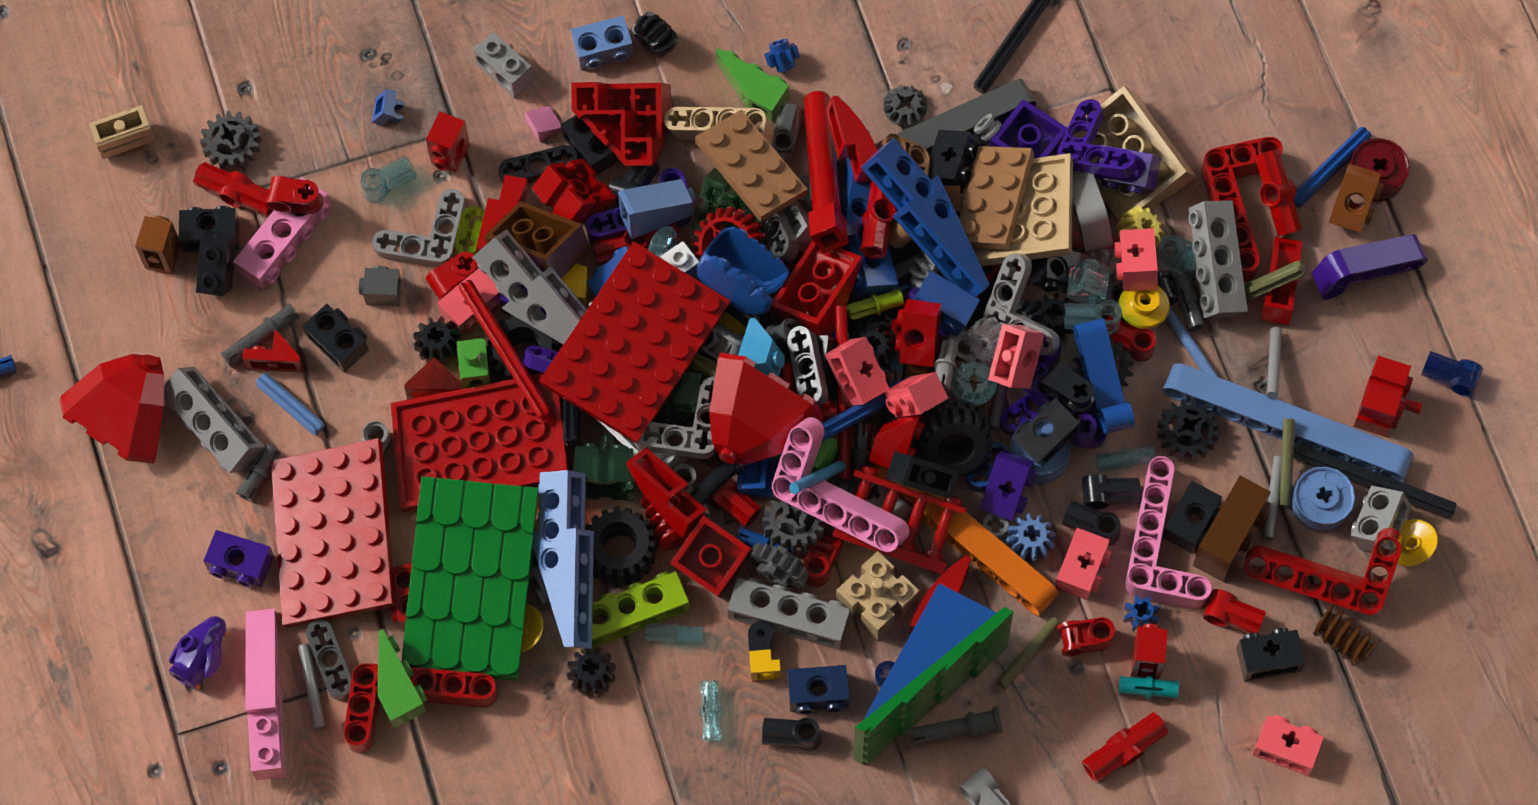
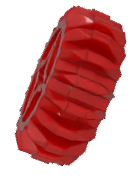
[692,207,768,258]

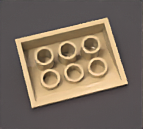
[1074,86,1197,220]

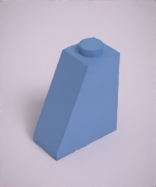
[618,179,696,239]

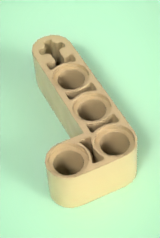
[664,107,774,146]

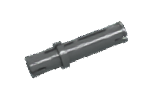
[220,303,300,367]

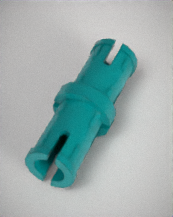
[1119,676,1179,699]

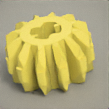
[1115,206,1165,248]

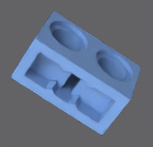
[571,15,634,70]

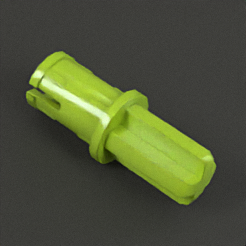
[847,288,904,321]

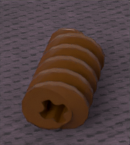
[1313,604,1381,667]

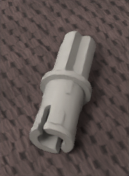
[934,339,958,394]

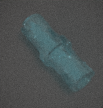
[1096,444,1156,472]
[699,680,722,742]

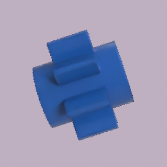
[764,39,800,72]
[1123,595,1160,632]

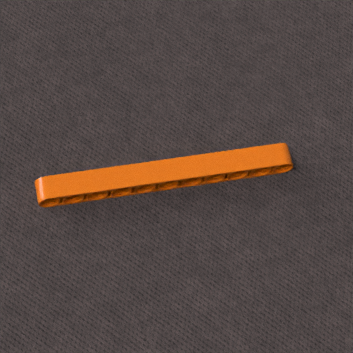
[831,399,1059,616]

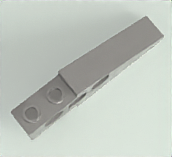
[473,229,587,344]

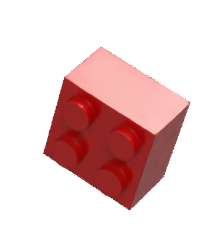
[670,515,752,598]

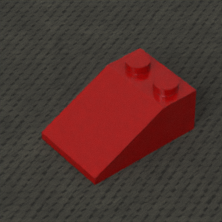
[771,240,863,336]

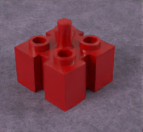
[532,158,617,224]
[1353,355,1423,437]

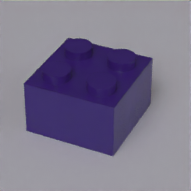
[990,99,1067,158]

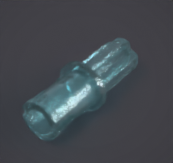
[645,622,704,646]

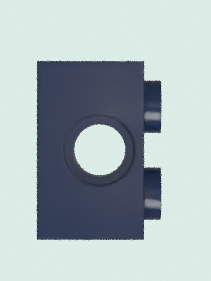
[787,665,849,715]

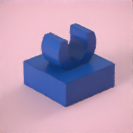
[372,88,405,126]

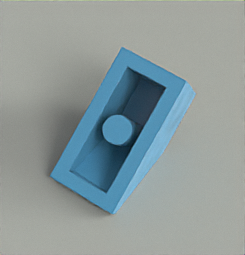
[738,318,785,377]

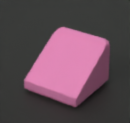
[524,106,561,142]

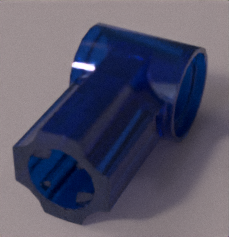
[1421,351,1483,397]

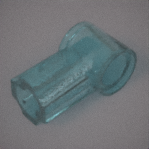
[360,156,416,203]
[1064,300,1122,335]

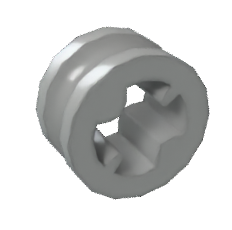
[974,113,1001,141]
[983,513,1009,540]

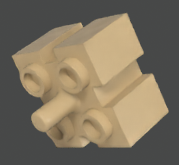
[836,551,919,640]

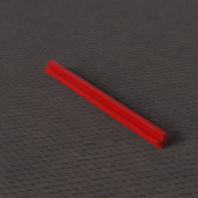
[459,280,553,421]

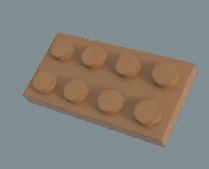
[695,110,807,222]
[959,146,1035,250]

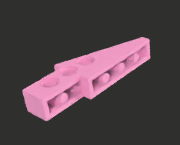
[245,608,286,781]

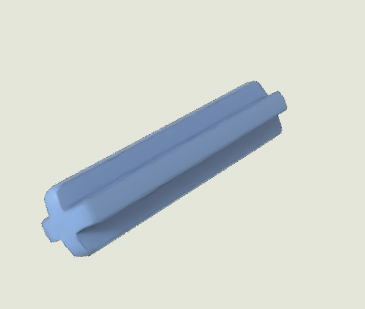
[256,373,325,436]

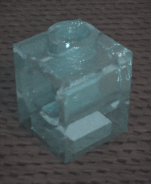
[1066,258,1110,306]

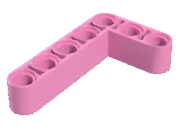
[772,417,909,552]
[1125,456,1212,609]

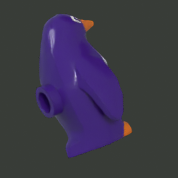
[169,616,228,690]

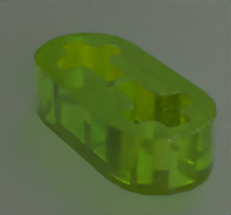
[455,206,484,255]

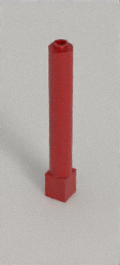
[803,91,849,254]

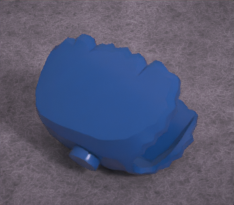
[697,227,789,315]

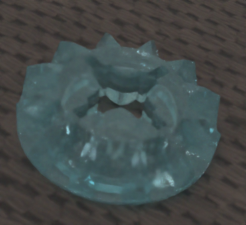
[649,225,678,257]
[951,360,997,405]

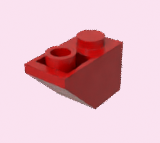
[869,413,925,468]

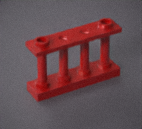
[832,465,966,574]

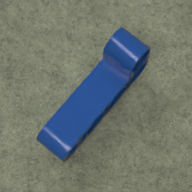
[1074,318,1135,434]

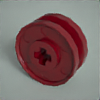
[1349,138,1410,202]

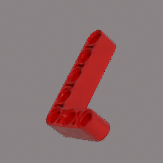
[1201,137,1283,282]
[1243,528,1403,615]
[344,663,498,754]

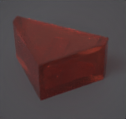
[404,358,462,400]

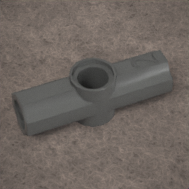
[772,103,804,167]

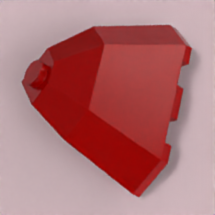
[571,82,671,166]
[709,353,824,464]
[59,354,164,464]

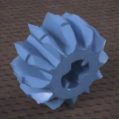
[1006,513,1056,564]

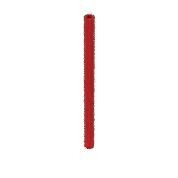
[835,306,851,480]

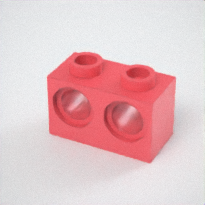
[884,372,948,418]

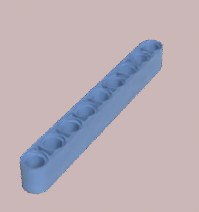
[1163,363,1414,482]

